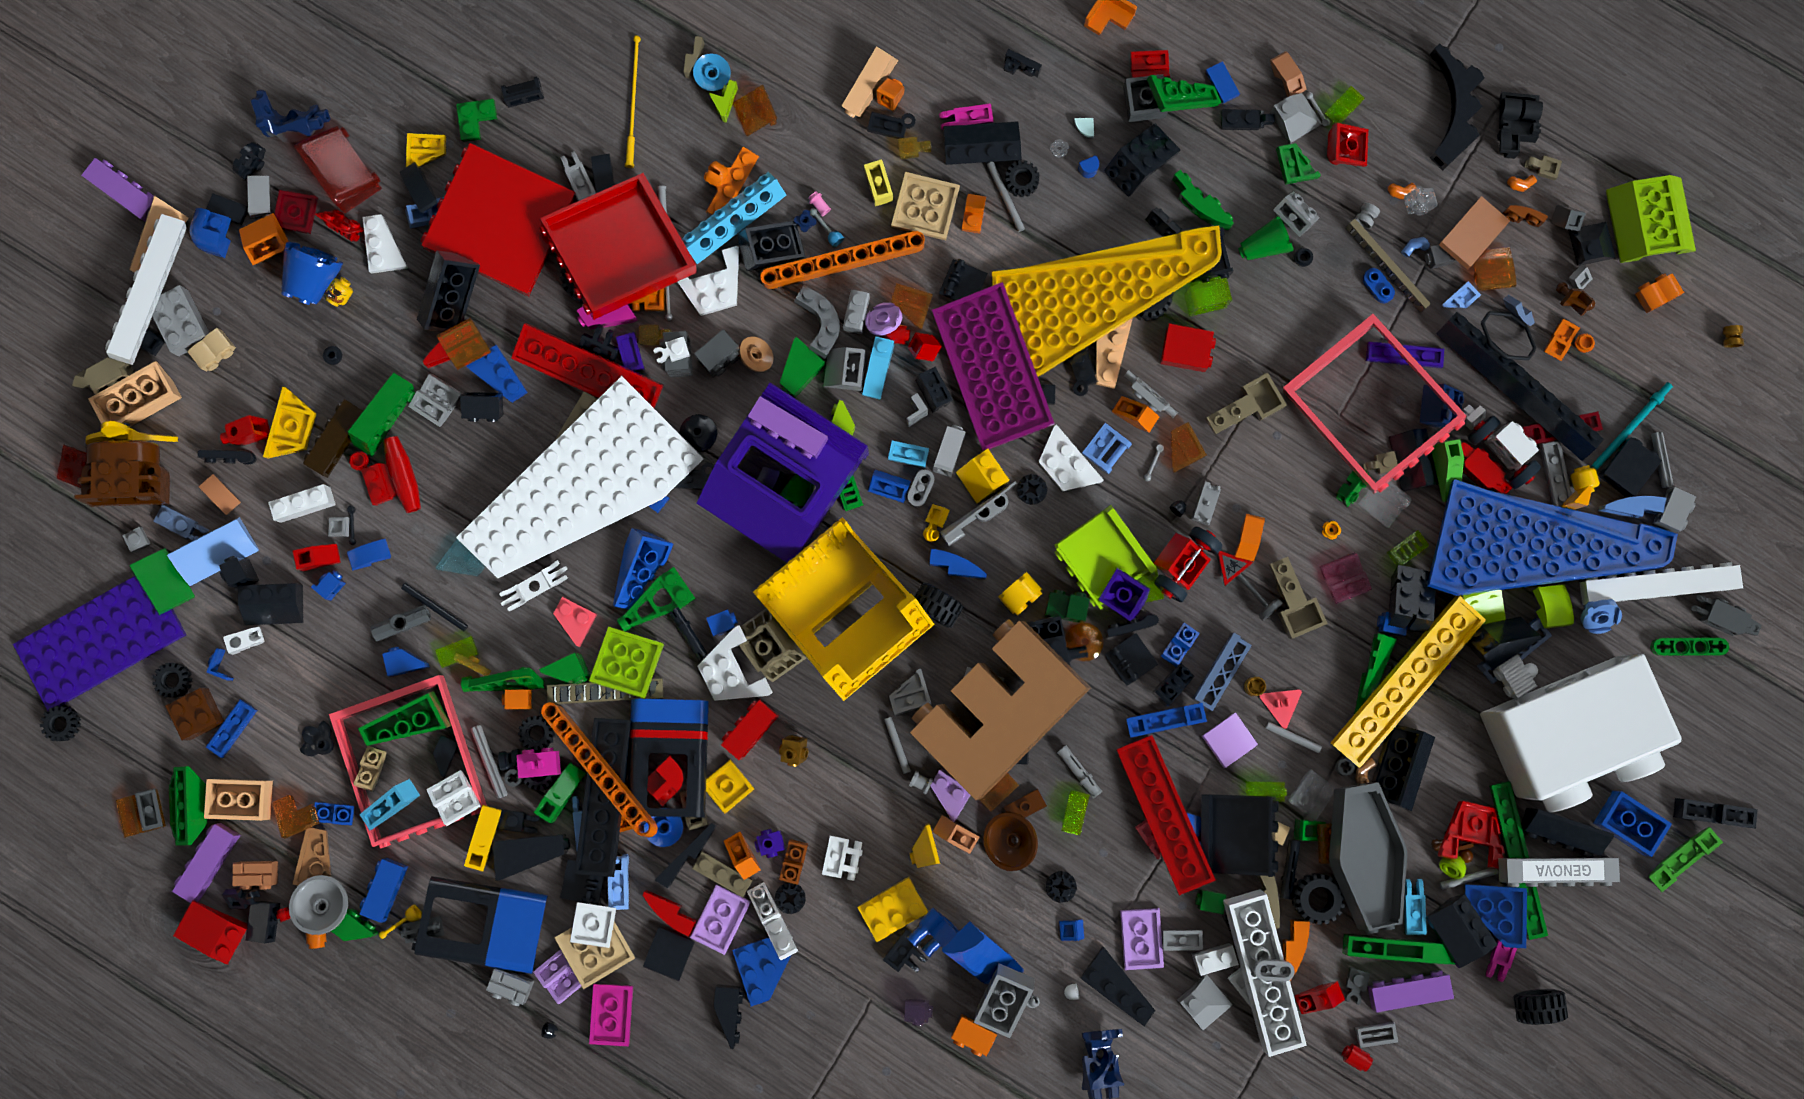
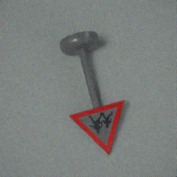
[1218,551,1283,621]

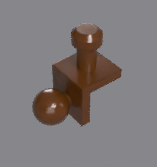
[1556,282,1595,316]
[1431,831,1474,863]

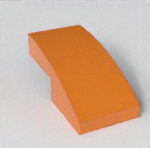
[1544,318,1580,361]

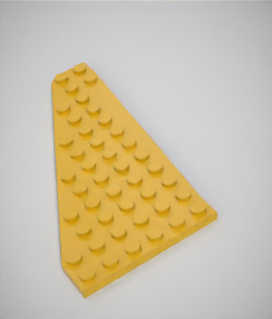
[992,226,1222,377]

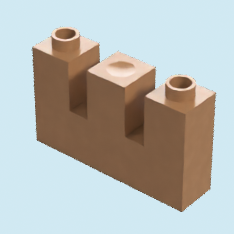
[910,619,1091,800]

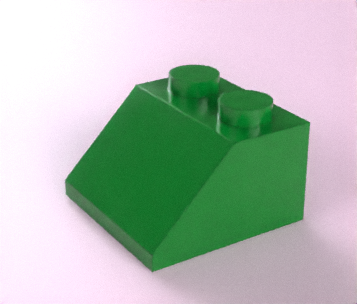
[539,653,591,685]

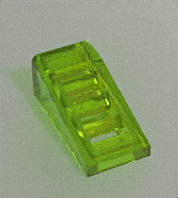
[1387,530,1429,566]

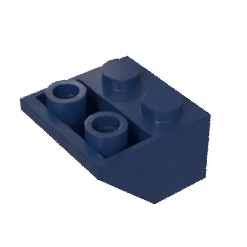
[1420,384,1464,430]

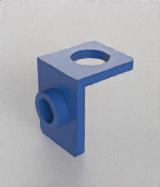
[207,648,234,681]

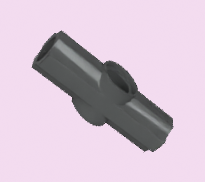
[370,605,431,642]

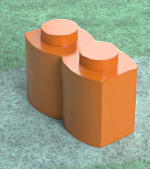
[1635,273,1684,313]

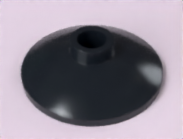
[679,414,718,452]

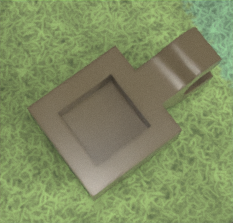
[1524,155,1562,180]
[1362,451,1398,474]

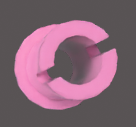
[808,191,831,216]

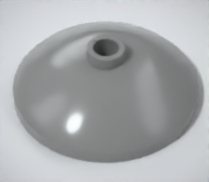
[289,875,348,935]

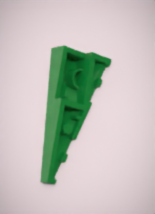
[1354,633,1397,714]

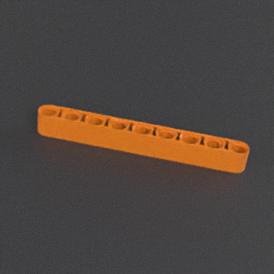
[761,231,925,289]
[541,702,658,838]

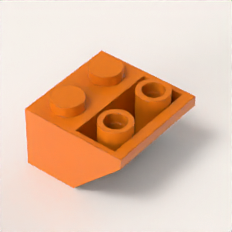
[239,213,289,265]

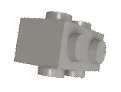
[1273,191,1320,237]

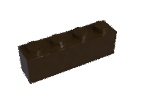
[303,399,363,478]

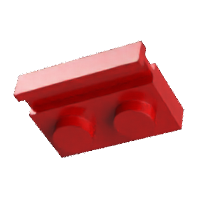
[1130,50,1170,78]

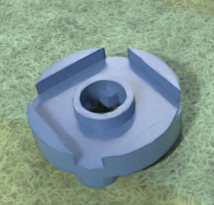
[1580,599,1622,634]

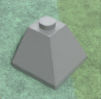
[1270,93,1322,144]
[1177,974,1232,1030]

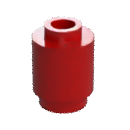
[882,325,911,345]
[1342,1044,1373,1072]

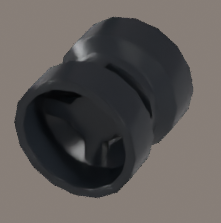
[498,749,521,771]

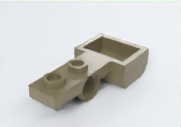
[1205,373,1287,435]
[1269,557,1328,639]

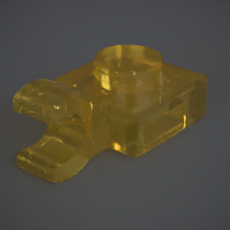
[898,137,932,159]
[639,325,672,345]

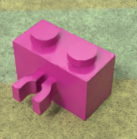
[516,748,561,778]

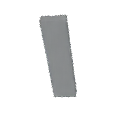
[1539,440,1572,509]

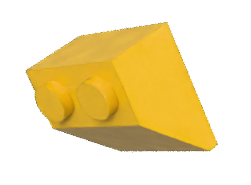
[956,449,1009,504]

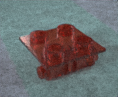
[57,444,86,488]

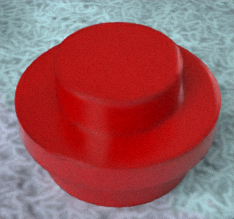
[349,451,369,471]

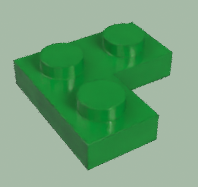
[457,99,497,142]

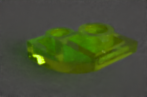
[1325,86,1365,123]
[1061,790,1090,836]

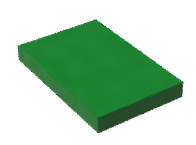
[129,548,195,615]

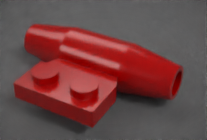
[361,436,421,513]

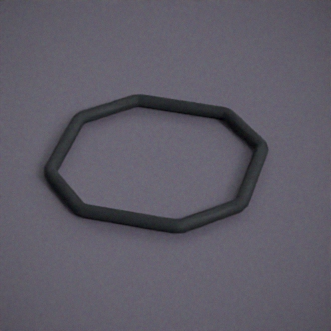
[1481,311,1536,360]

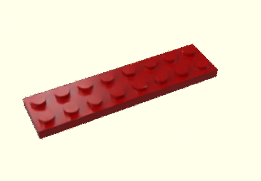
[511,323,664,408]
[1116,735,1216,896]

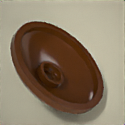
[983,812,1038,871]

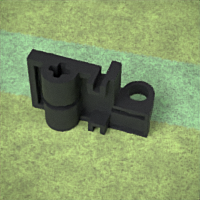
[1497,92,1543,159]

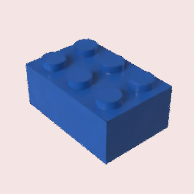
[1593,791,1672,857]

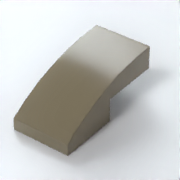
[684,36,705,78]

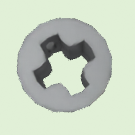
[909,770,933,794]

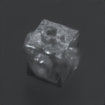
[1404,186,1438,216]

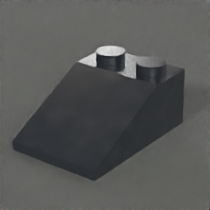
[737,221,806,271]
[1468,616,1542,671]

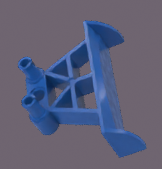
[907,908,1024,984]

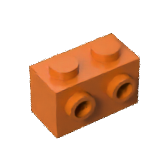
[951,1014,997,1057]

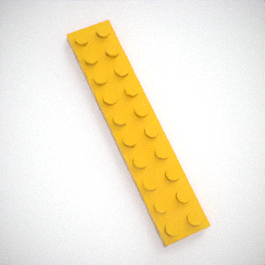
[1331,596,1486,768]

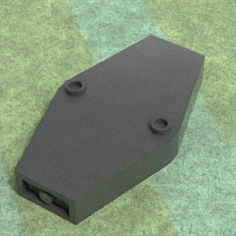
[1329,782,1407,934]

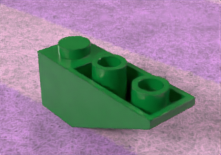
[534,763,586,823]

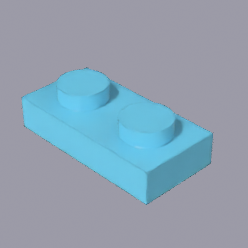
[888,441,929,468]

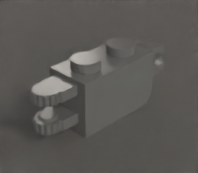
[1691,595,1762,636]

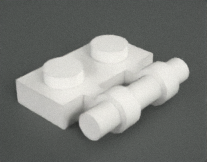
[822,835,863,881]

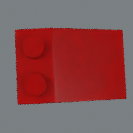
[173,900,247,965]

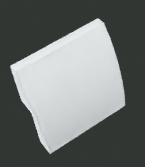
[426,770,481,826]

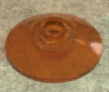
[1065,623,1104,661]

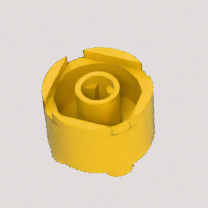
[998,572,1043,616]

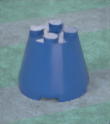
[281,242,343,305]

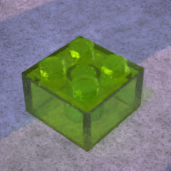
[1184,277,1232,317]

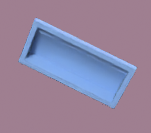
[167,517,259,586]

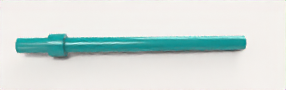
[1591,382,1673,471]

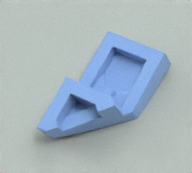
[1442,281,1481,308]

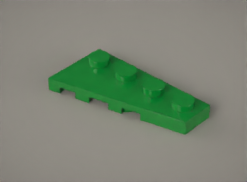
[1147,75,1221,112]

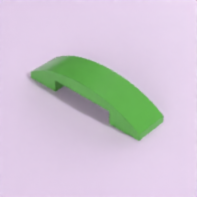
[1648,827,1723,892]

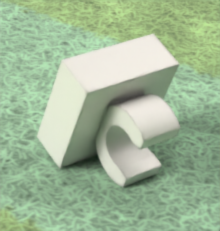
[1463,405,1486,430]

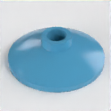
[693,54,731,91]

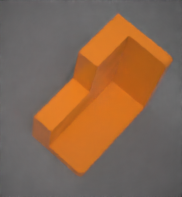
[1084,0,1137,36]

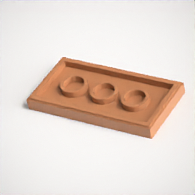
[1439,196,1510,270]

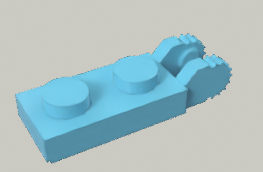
[1404,879,1427,935]

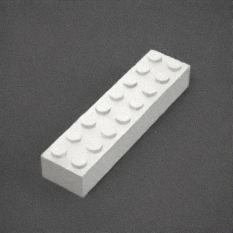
[1223,889,1307,1057]

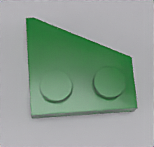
[1276,143,1321,184]

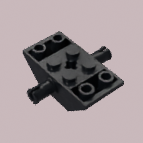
[1012,616,1088,671]

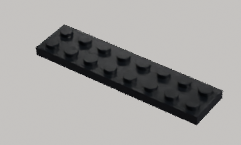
[574,718,631,877]

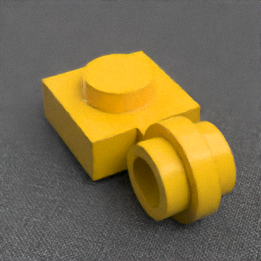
[923,504,950,542]

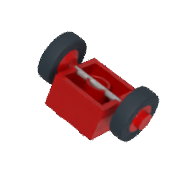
[1153,526,1223,602]

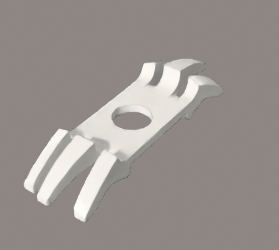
[499,560,568,611]

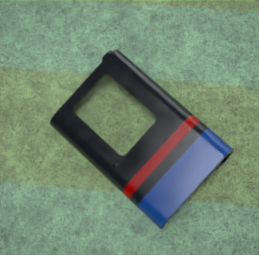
[628,699,709,818]

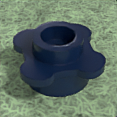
[794,210,817,232]

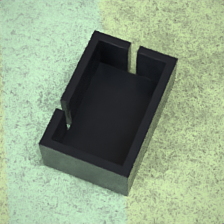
[1388,565,1436,633]

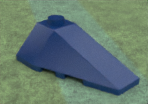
[613,528,673,609]

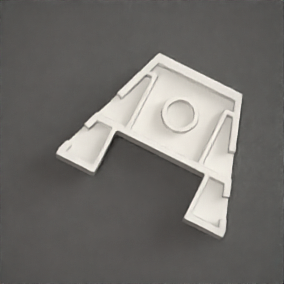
[678,246,740,316]
[697,625,773,701]

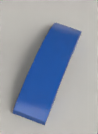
[1126,703,1207,738]

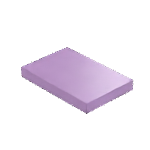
[690,884,751,955]
[1120,908,1164,970]

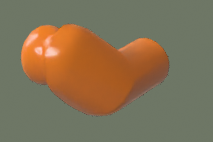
[1507,175,1537,192]
[1387,183,1417,199]

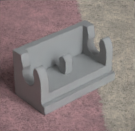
[247,176,271,218]
[1191,481,1221,526]

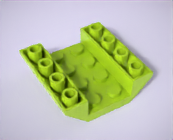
[1606,175,1696,263]

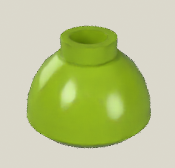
[1439,853,1466,879]

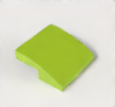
[1533,585,1574,629]

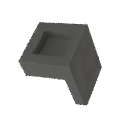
[1551,205,1586,231]

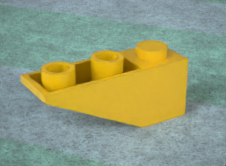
[464,805,502,871]

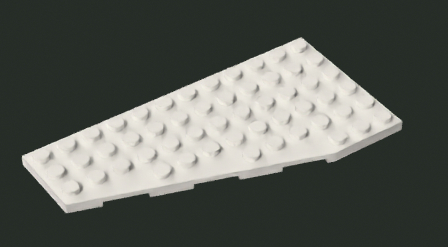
[456,376,704,578]

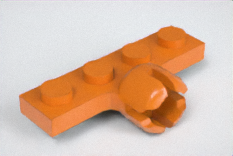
[704,147,759,216]

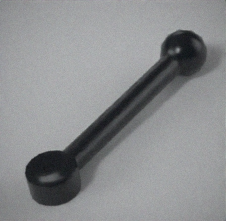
[347,506,357,545]

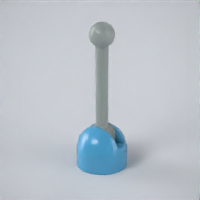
[810,208,844,248]

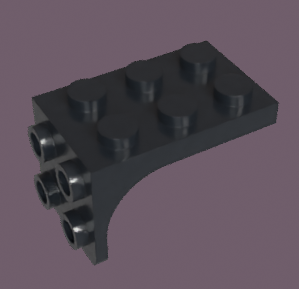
[1104,123,1181,197]

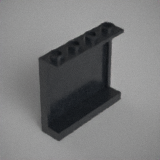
[1201,794,1279,877]

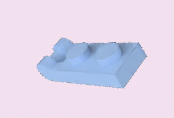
[608,854,629,910]

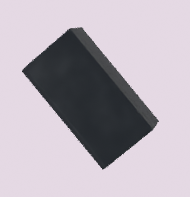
[1389,428,1439,492]

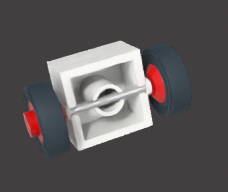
[1468,415,1541,489]

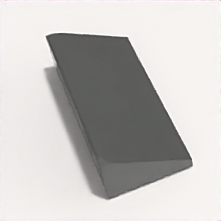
[135,788,163,831]

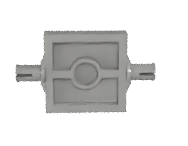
[1124,370,1178,418]

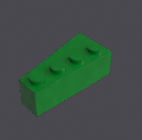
[348,372,415,457]
[358,691,451,746]

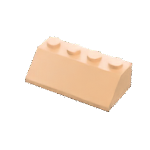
[88,361,182,427]

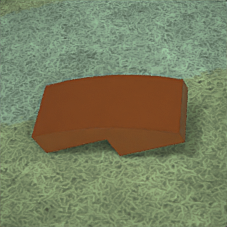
[1502,205,1548,227]
[779,839,808,885]

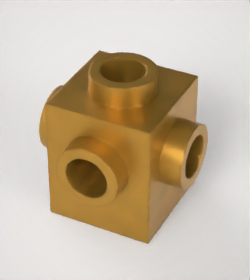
[779,735,809,767]

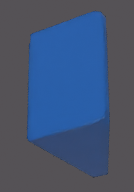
[1059,919,1084,941]

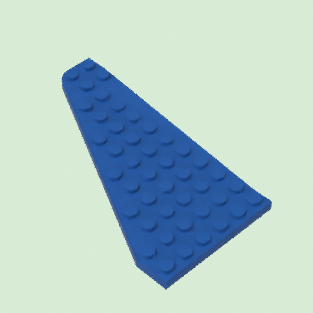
[1427,479,1678,596]

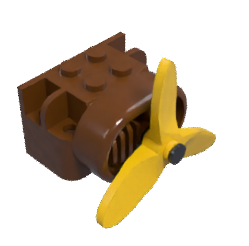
[74,421,178,507]

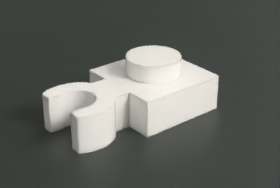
[653,337,690,363]

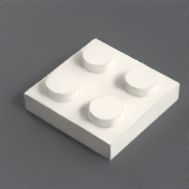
[570,902,616,948]

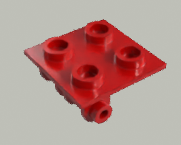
[315,210,364,242]

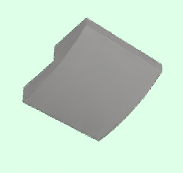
[408,374,463,427]

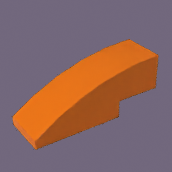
[1282,919,1310,981]

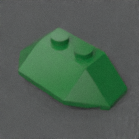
[169,766,207,846]

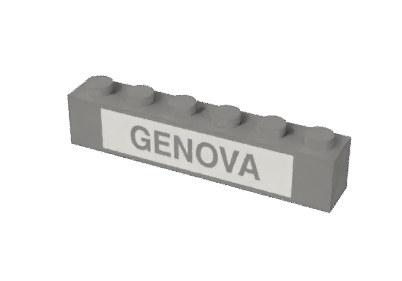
[1498,857,1620,887]

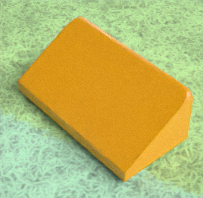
[1561,486,1592,510]

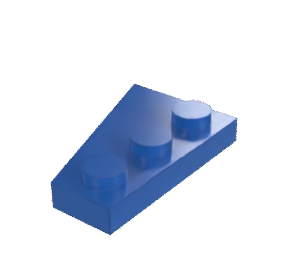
[464,345,528,403]

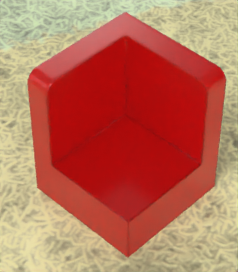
[907,332,942,361]

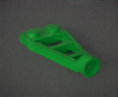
[617,567,696,632]
[461,667,544,692]

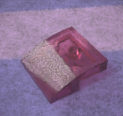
[1319,552,1372,604]

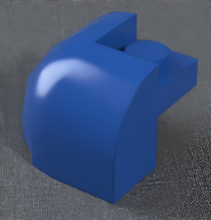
[189,208,231,258]

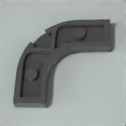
[794,285,840,359]

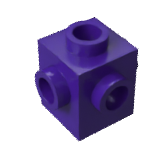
[754,829,785,858]

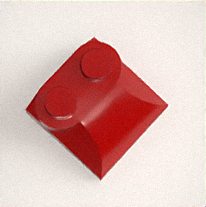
[1327,123,1369,167]

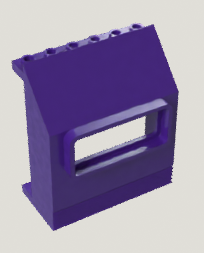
[696,383,869,563]

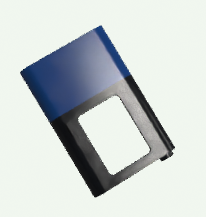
[411,876,548,974]

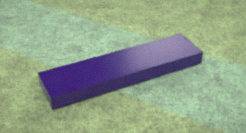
[1366,341,1445,368]

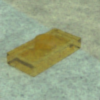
[453,651,491,676]

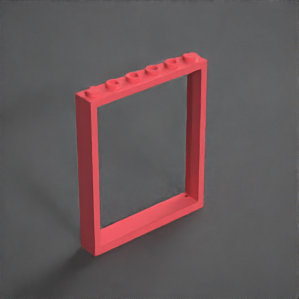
[1283,314,1467,494]
[329,675,487,849]

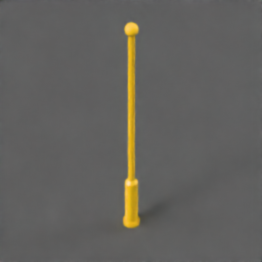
[625,35,641,168]

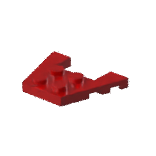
[1438,801,1504,870]

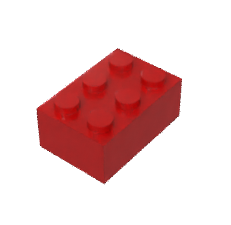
[721,700,780,760]

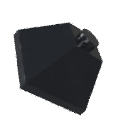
[1568,222,1615,266]

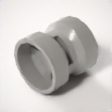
[1355,202,1380,229]

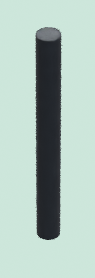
[401,583,468,632]

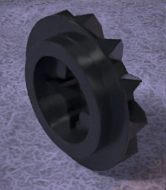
[1017,474,1048,505]
[1046,871,1077,903]
[774,883,806,914]

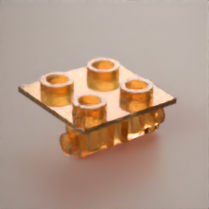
[733,85,778,136]

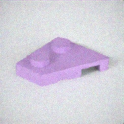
[931,769,971,822]

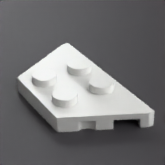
[1038,425,1104,492]

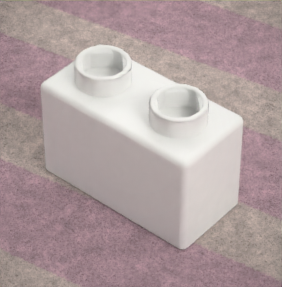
[1480,654,1682,812]

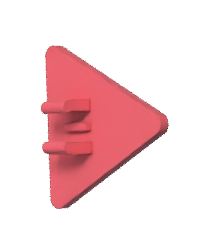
[1259,690,1302,729]

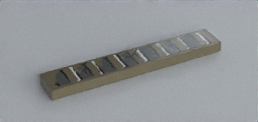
[1346,219,1430,313]
[547,679,664,704]

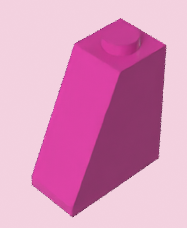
[577,305,638,330]

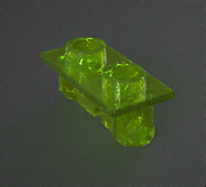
[1246,782,1287,802]

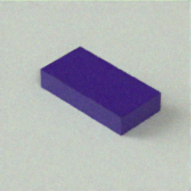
[616,332,645,372]

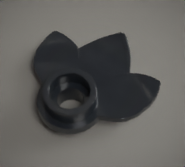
[300,721,334,757]

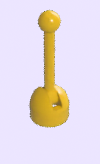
[379,904,422,939]

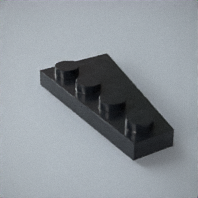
[1080,947,1156,1026]

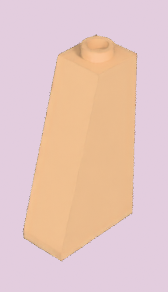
[842,46,898,118]

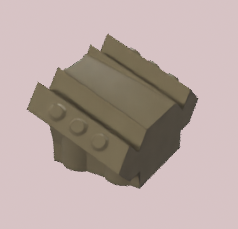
[72,356,134,394]
[739,608,807,682]

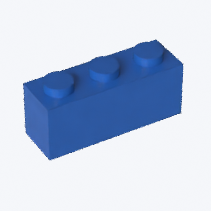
[359,858,409,923]

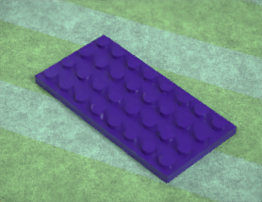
[13,576,187,711]

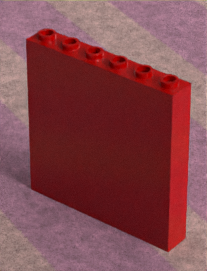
[421,143,576,297]
[539,173,696,320]

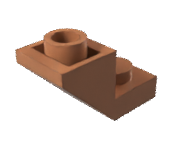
[1270,51,1307,97]

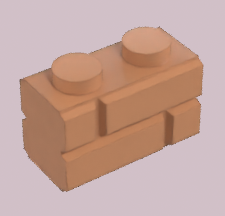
[232,861,278,890]

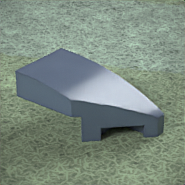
[1503,295,1535,326]

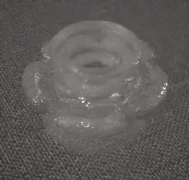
[1050,139,1069,158]

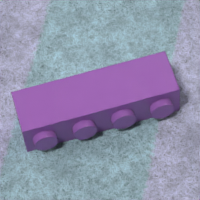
[81,158,154,222]
[748,396,828,459]
[172,823,241,903]
[1367,970,1454,1012]

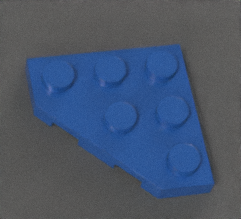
[1465,885,1527,949]
[732,937,791,1006]

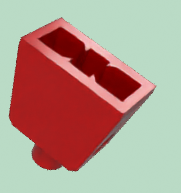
[220,415,270,446]

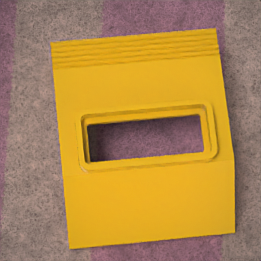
[753,517,935,701]

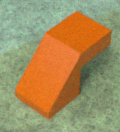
[1235,514,1265,561]

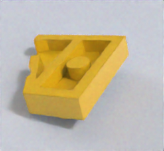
[406,133,446,167]

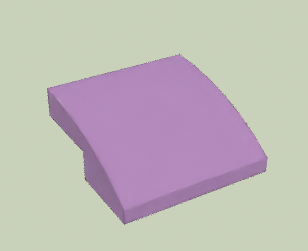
[1202,713,1258,768]
[533,949,581,1004]

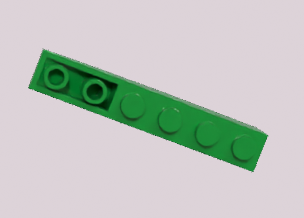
[1342,934,1455,965]

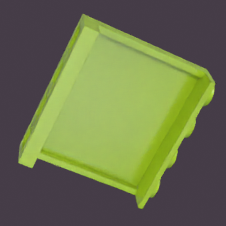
[1054,505,1158,610]

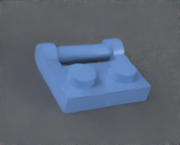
[1081,423,1132,474]

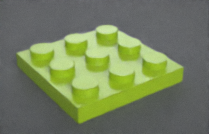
[589,627,664,699]

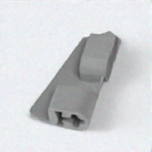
[939,481,1017,546]

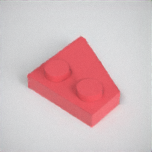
[553,597,597,647]

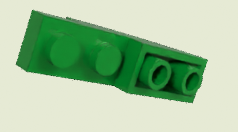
[1172,170,1234,230]

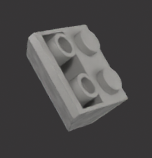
[824,347,866,391]

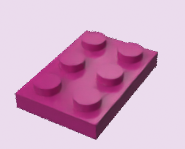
[589,983,633,1046]

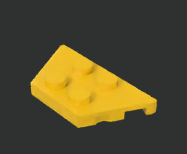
[263,387,316,459]

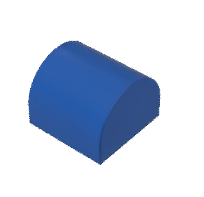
[1078,156,1099,178]

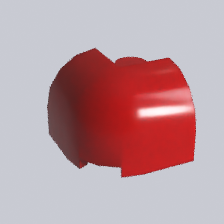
[647,756,683,806]

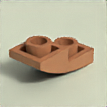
[198,474,241,515]

